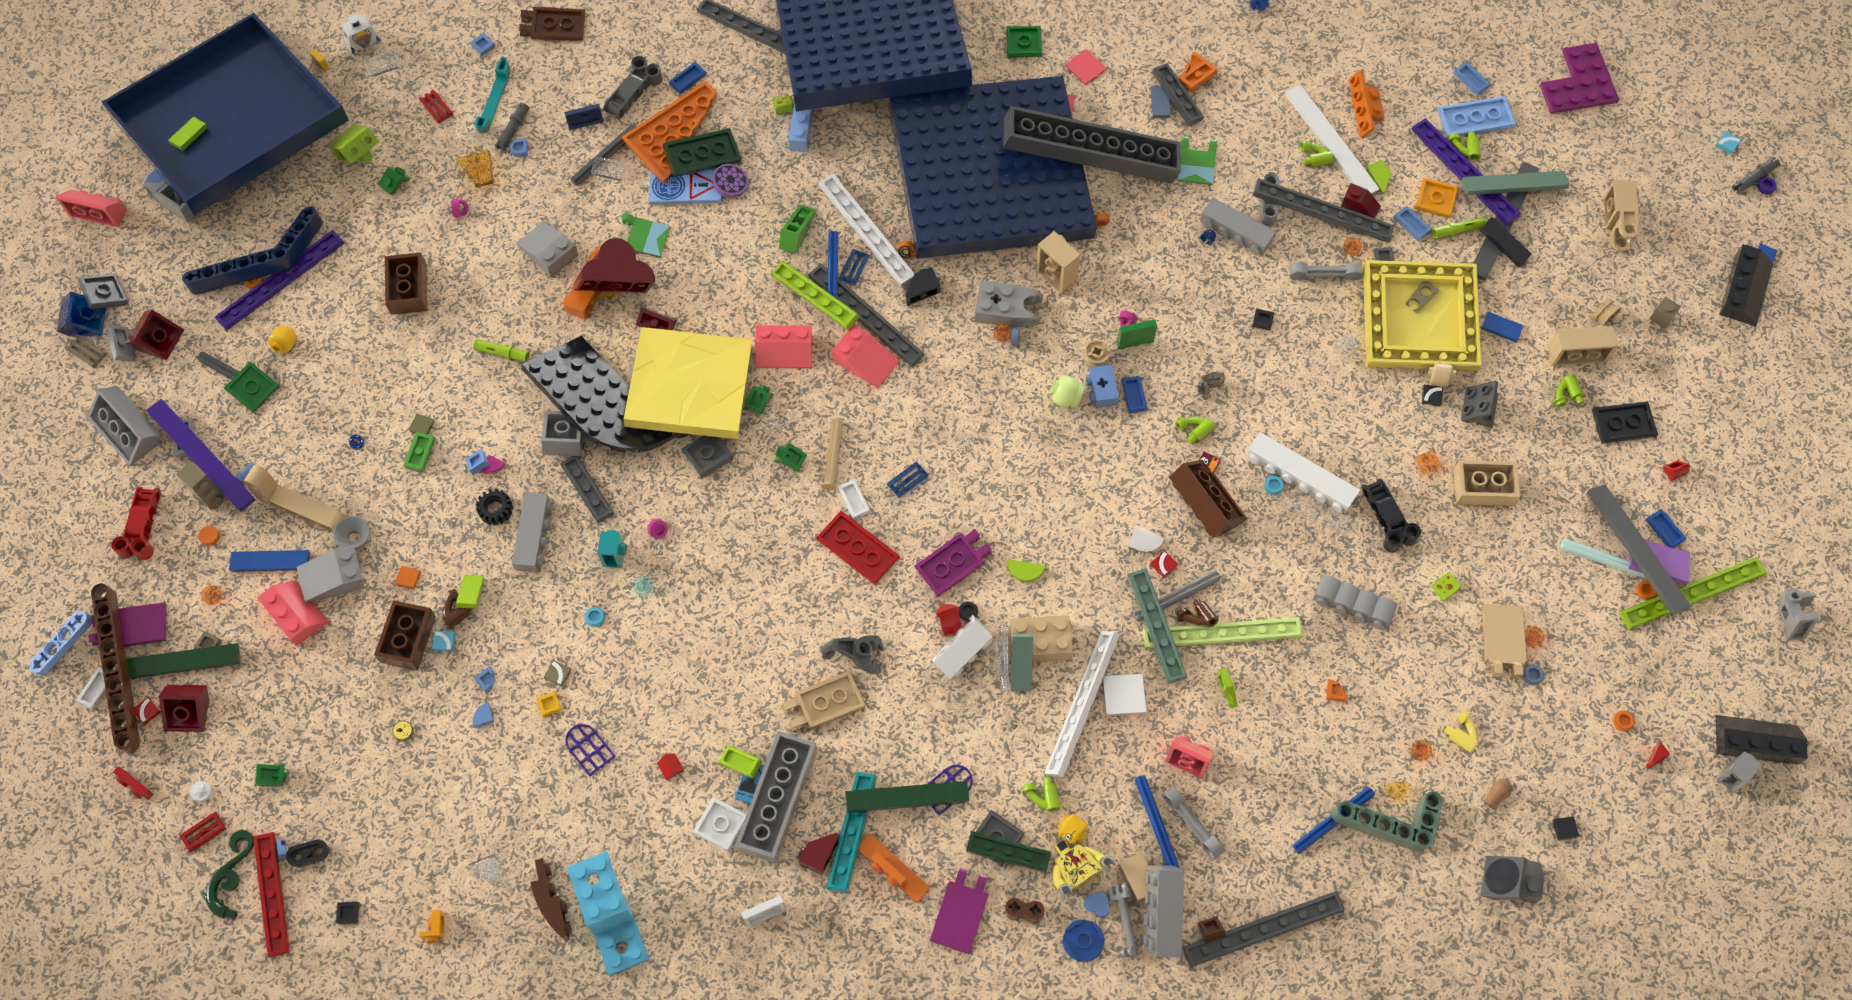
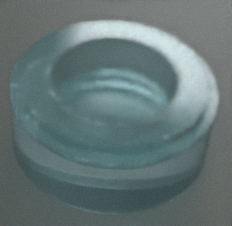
[633,576,653,596]

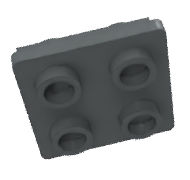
[1461,380,1499,427]

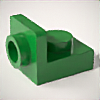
[744,384,774,414]
[774,443,807,472]

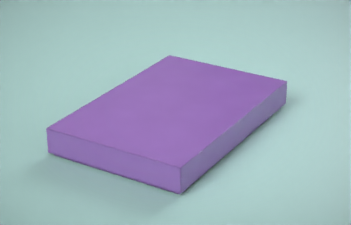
[1628,540,1690,586]

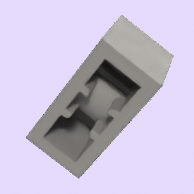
[1717,752,1762,793]

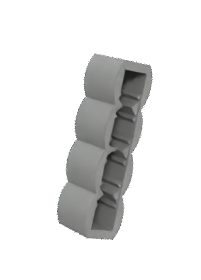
[1313,574,1398,630]

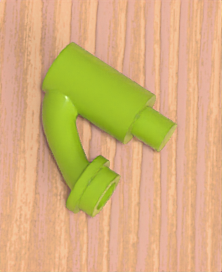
[1448,131,1481,160]
[1301,139,1333,167]
[1553,374,1584,407]
[1175,417,1216,444]
[1022,777,1061,812]

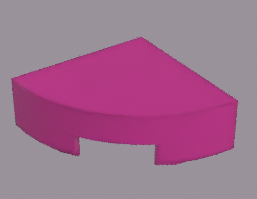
[479,455,506,474]

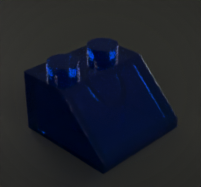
[57,291,106,337]

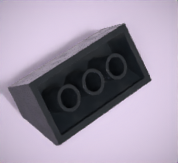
[1719,244,1773,327]
[1716,715,1808,765]

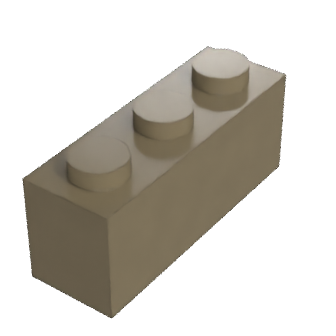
[176,461,225,510]

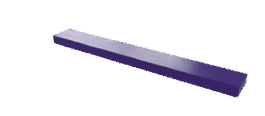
[1411,118,1521,226]
[215,230,344,331]
[146,399,256,512]

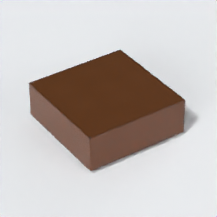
[1198,916,1226,943]

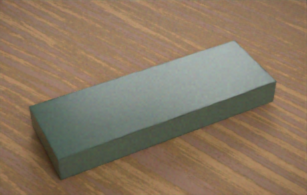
[1011,634,1033,691]

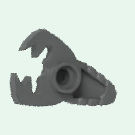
[820,635,884,675]

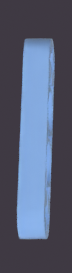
[29,611,93,675]

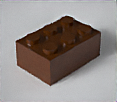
[385,252,428,315]
[374,600,436,671]

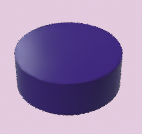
[1757,177,1777,195]

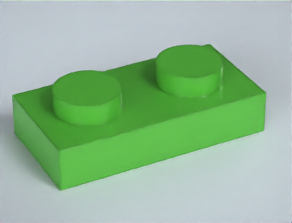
[404,432,435,472]

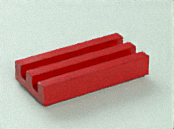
[419,89,453,124]
[179,811,227,853]

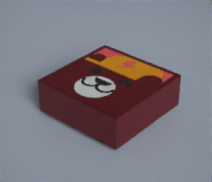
[1197,451,1221,474]

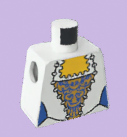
[342,15,381,54]

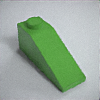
[779,205,816,253]

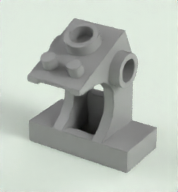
[1778,588,1819,641]

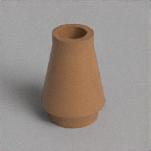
[1483,778,1513,809]

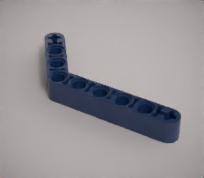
[182,206,323,295]

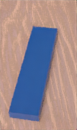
[229,550,310,572]

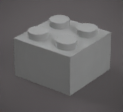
[541,411,583,456]

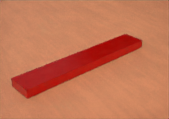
[253,832,290,958]

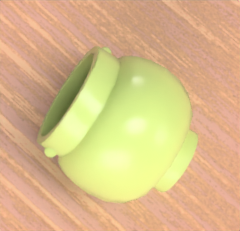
[1050,376,1084,408]

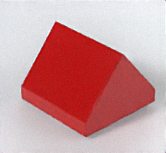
[1662,460,1690,481]
[657,753,684,781]

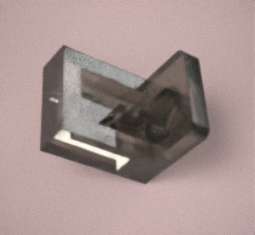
[1198,372,1225,400]

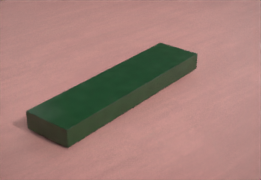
[966,831,1051,873]

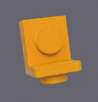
[419,910,445,943]

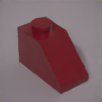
[1341,183,1381,218]
[798,833,840,875]

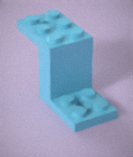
[567,851,649,976]

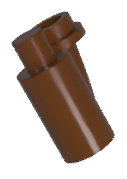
[442,589,472,629]
[1176,599,1219,627]

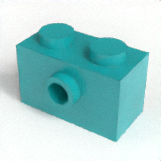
[597,530,627,568]

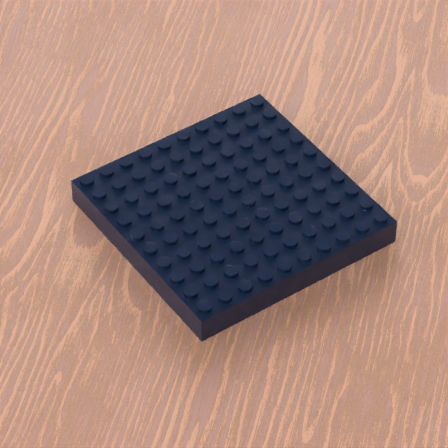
[775,0,972,112]
[101,13,349,215]
[888,76,1097,259]

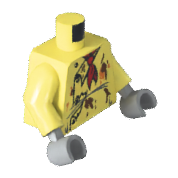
[1053,840,1116,900]

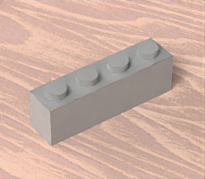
[1200,197,1276,256]
[512,493,553,572]

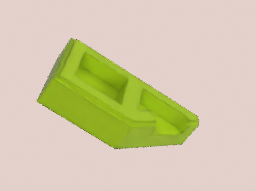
[1366,160,1391,194]

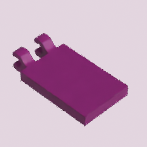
[914,529,992,597]
[89,602,166,649]
[930,868,989,955]

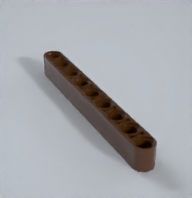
[91,583,140,753]

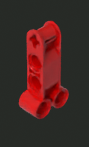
[111,487,161,560]

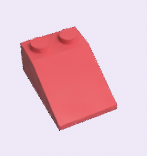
[832,324,899,388]
[1165,736,1213,779]

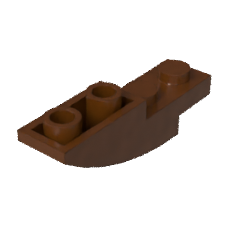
[530,858,572,941]

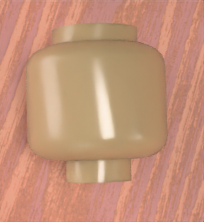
[1427,362,1456,388]

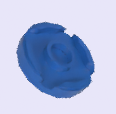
[1063,919,1104,962]

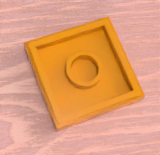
[1415,177,1459,218]

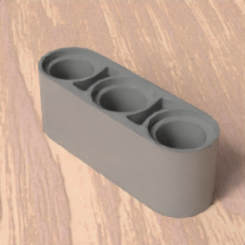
[1260,173,1280,226]

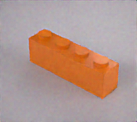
[563,246,601,320]

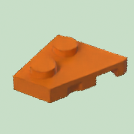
[1179,51,1217,92]

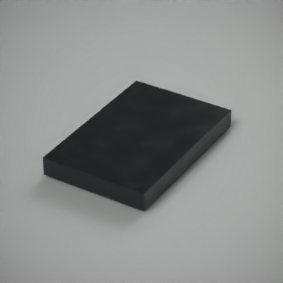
[1592,401,1658,444]

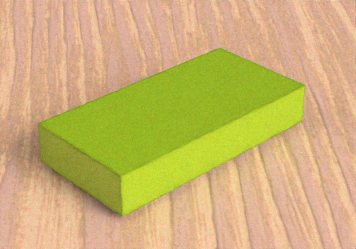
[168,117,208,151]
[456,575,485,609]
[718,745,763,779]

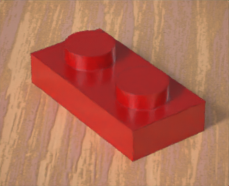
[113,766,154,800]

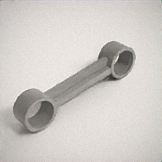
[1289,262,1363,280]
[1163,787,1225,860]

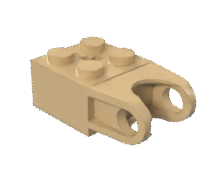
[1603,180,1641,252]

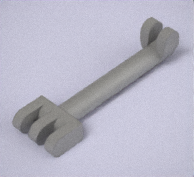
[1109,882,1138,957]

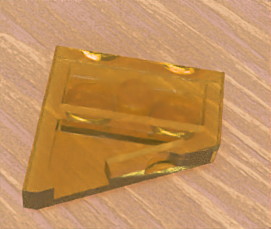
[456,150,494,188]

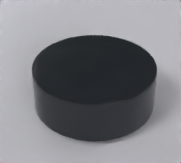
[958,601,978,622]

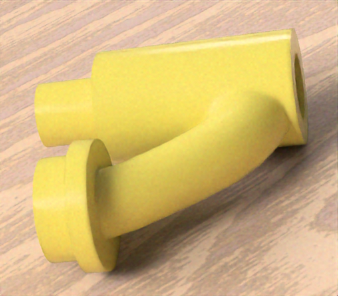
[1444,710,1478,753]

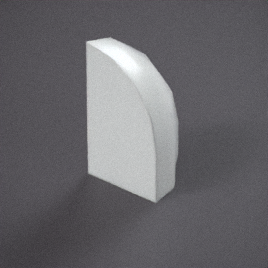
[1128,525,1164,552]

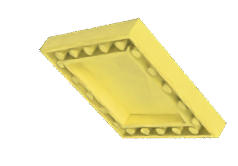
[1363,260,1482,371]
[624,327,752,439]

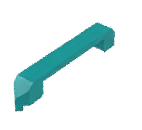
[474,56,511,132]

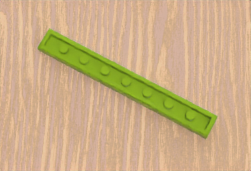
[1619,557,1767,630]

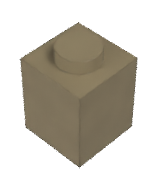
[1649,297,1681,329]

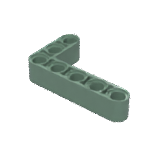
[1331,791,1443,851]

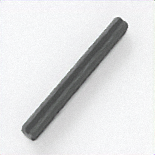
[570,124,637,186]

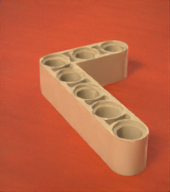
[243,465,347,531]

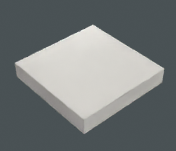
[1103,674,1146,716]
[693,797,746,852]
[741,896,786,927]

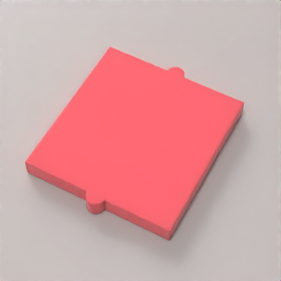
[1065,49,1107,85]

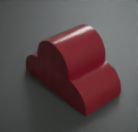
[574,238,655,293]

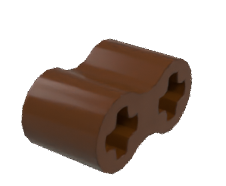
[1005,898,1045,923]

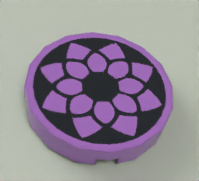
[712,164,748,197]

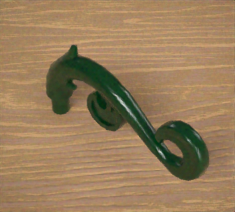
[201,830,254,919]

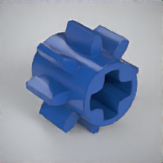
[1249,0,1270,11]

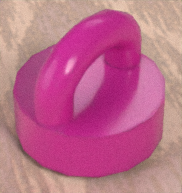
[451,199,468,217]
[1119,311,1138,327]
[647,519,668,539]

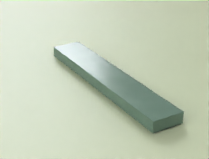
[1461,171,1570,195]
[1128,568,1187,684]

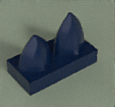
[564,104,604,130]

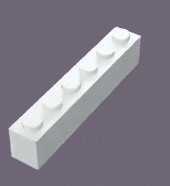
[1246,432,1360,514]

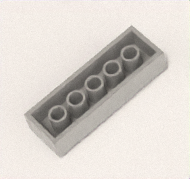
[735,731,817,864]

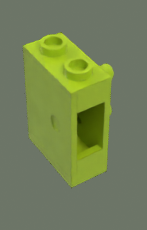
[326,124,379,164]

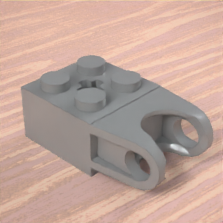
[143,180,197,223]
[975,280,1043,327]

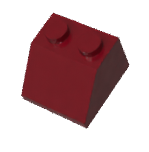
[126,309,185,360]
[158,685,209,732]

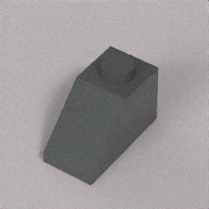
[1522,860,1544,904]

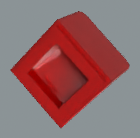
[1646,742,1670,769]

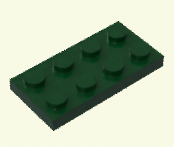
[662,128,742,177]

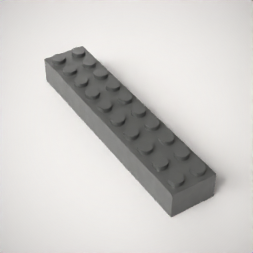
[1003,106,1181,183]

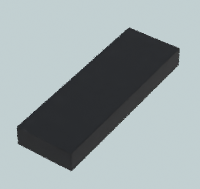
[1479,217,1532,267]

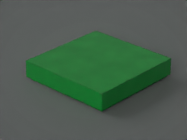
[1006,26,1042,58]
[1117,320,1157,350]
[224,361,279,413]

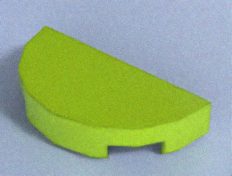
[1007,559,1046,582]

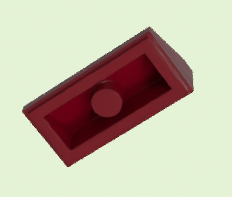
[636,308,678,331]

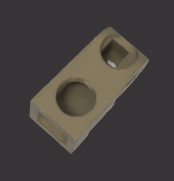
[1406,281,1439,314]

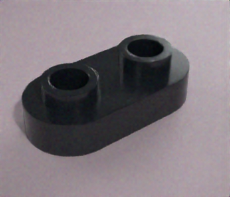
[286,839,329,867]

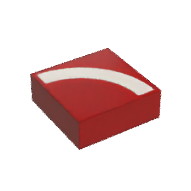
[1150,551,1178,578]
[134,697,161,725]

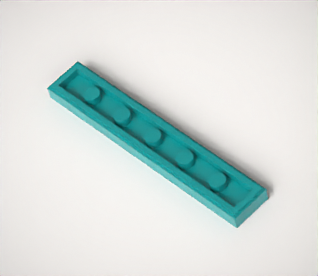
[827,772,877,894]

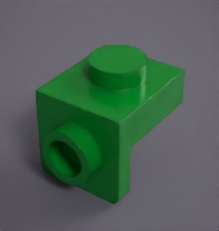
[378,166,410,195]
[254,763,287,787]

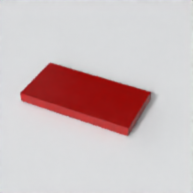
[816,511,900,585]

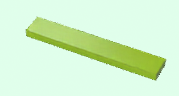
[771,260,860,330]

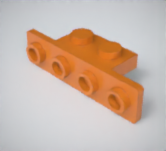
[1349,70,1385,137]
[859,834,930,903]

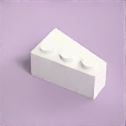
[932,615,992,679]

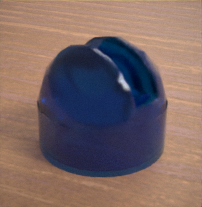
[1200,229,1216,246]
[348,434,365,450]

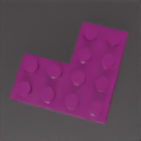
[1540,42,1619,114]

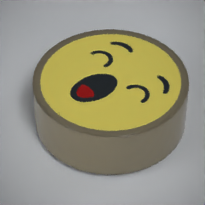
[392,721,414,742]

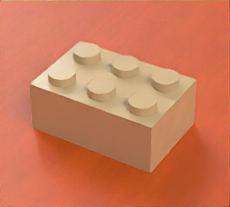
[1036,231,1080,294]
[1548,325,1618,366]
[1453,460,1520,506]
[1009,615,1073,662]

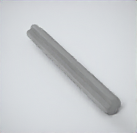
[1133,570,1221,622]

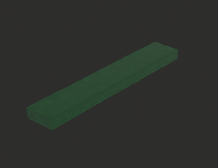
[127,643,240,679]
[845,781,969,813]

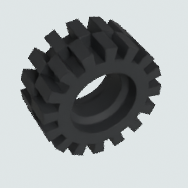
[476,489,513,525]

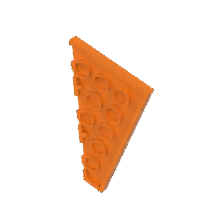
[622,81,717,184]

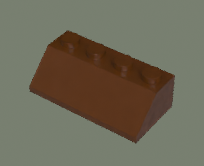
[1169,460,1248,538]

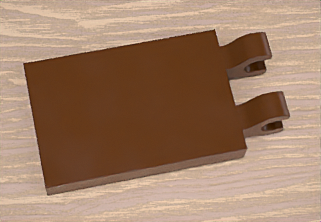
[519,7,586,41]

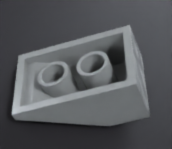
[516,221,578,277]
[296,545,364,603]

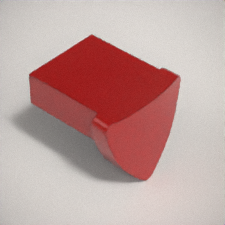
[936,604,962,636]

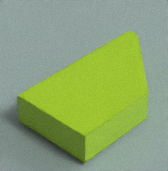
[1217,667,1238,708]

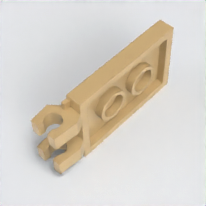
[1482,604,1527,679]
[782,671,866,732]

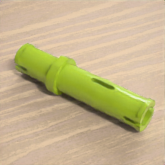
[1432,217,1487,239]
[473,339,530,362]

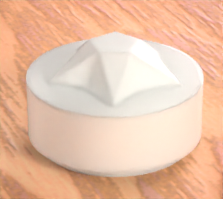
[190,781,213,802]

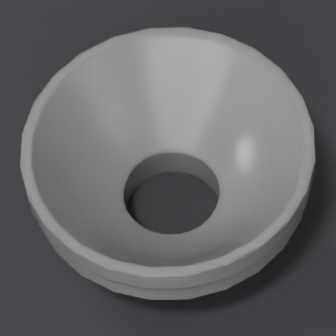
[333,516,370,550]

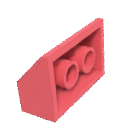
[55,190,127,227]
[755,325,813,368]
[257,580,329,646]

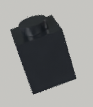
[905,267,941,306]

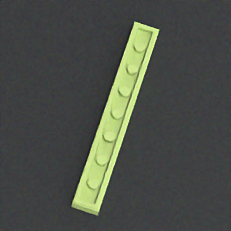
[1143,617,1302,649]

